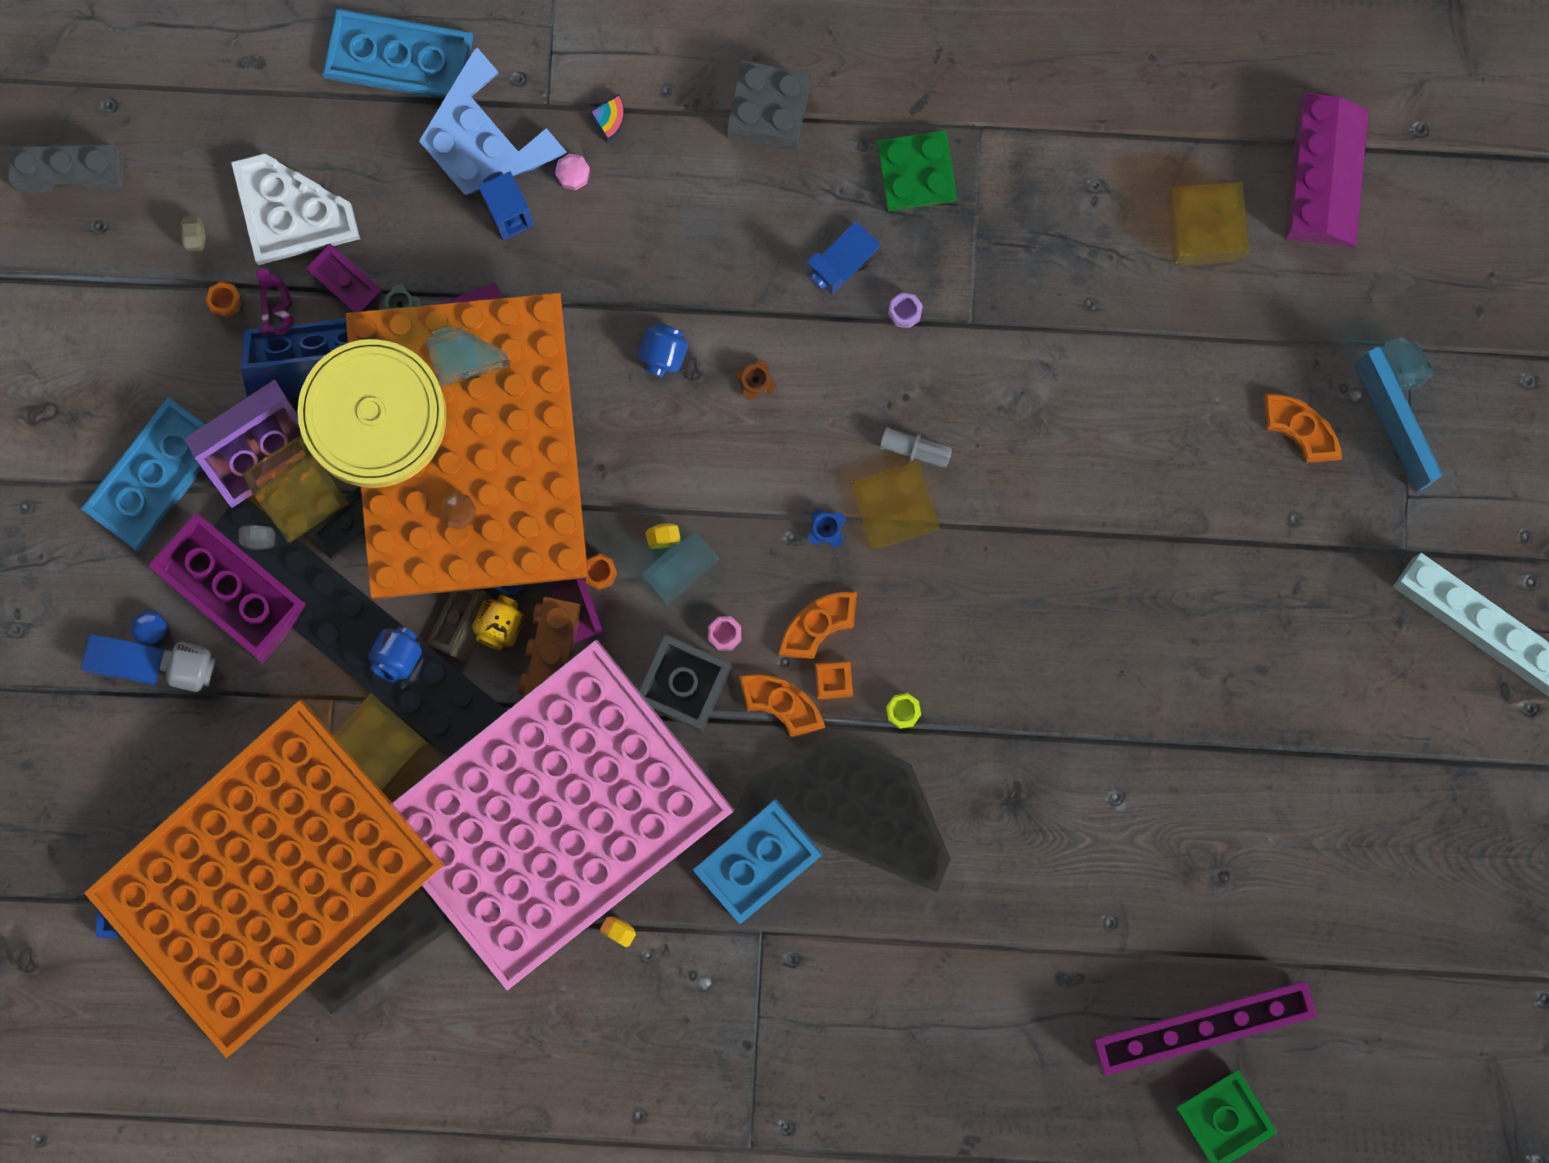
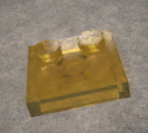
[850,461,940,551]

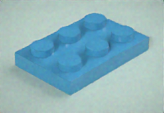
[693,798,823,924]

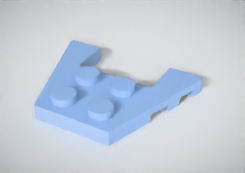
[419,48,567,196]

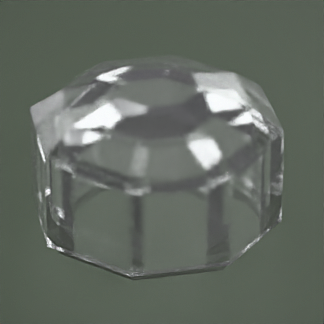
[239,526,275,550]

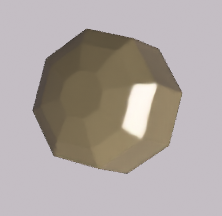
[181,216,206,252]

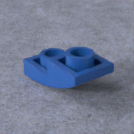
[80,635,164,686]

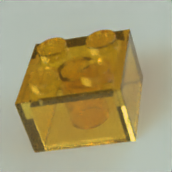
[1167,182,1249,266]
[242,435,349,543]
[334,693,430,794]

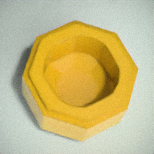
[645,523,681,549]
[600,917,636,948]

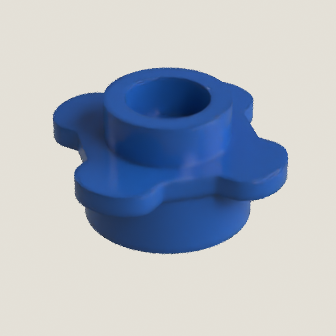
[808,510,846,547]

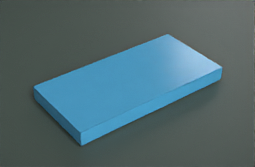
[322,9,474,100]
[1355,347,1442,492]
[81,397,206,552]

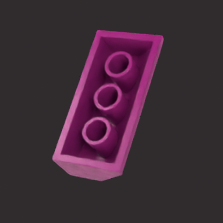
[1285,93,1369,248]
[148,512,306,665]

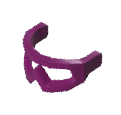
[256,269,293,338]

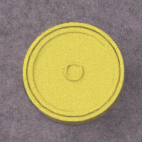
[298,339,447,488]

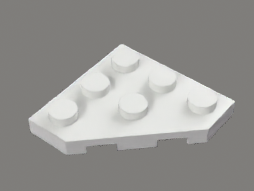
[231,154,360,265]

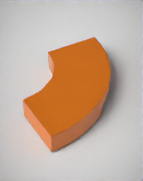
[1263,394,1342,463]
[778,591,857,660]
[739,674,825,737]

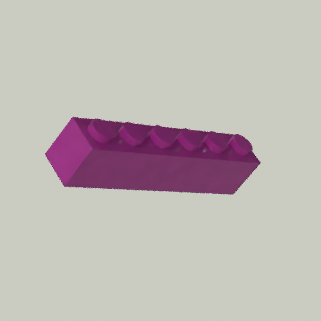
[1091,981,1317,1076]

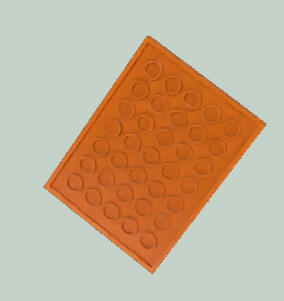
[345,293,588,599]
[84,700,446,1058]

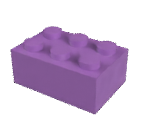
[184,380,312,508]

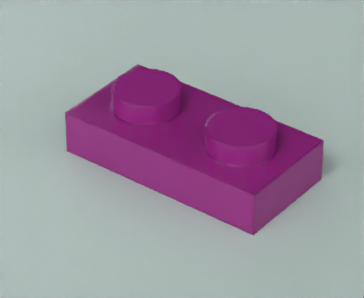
[306,244,383,312]

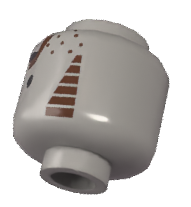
[160,641,216,692]

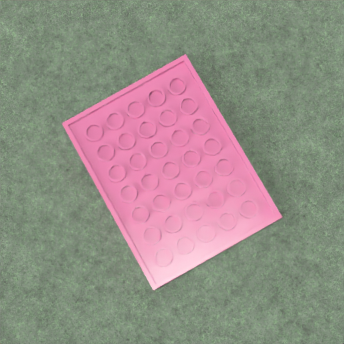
[393,639,734,990]

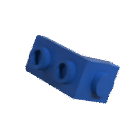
[807,222,880,295]

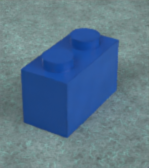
[478,171,535,240]

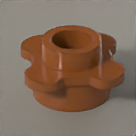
[736,360,776,400]

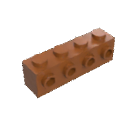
[518,597,583,698]

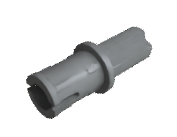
[880,427,952,468]

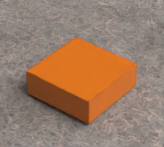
[815,661,853,700]

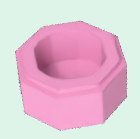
[555,153,590,191]
[708,616,741,651]

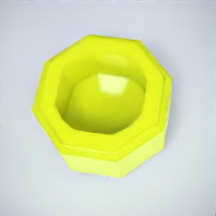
[886,693,921,729]

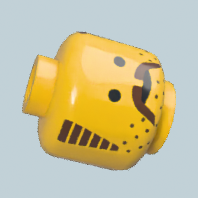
[472,595,525,651]

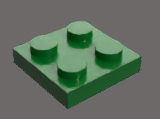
[877,130,957,212]
[1175,1069,1278,1163]

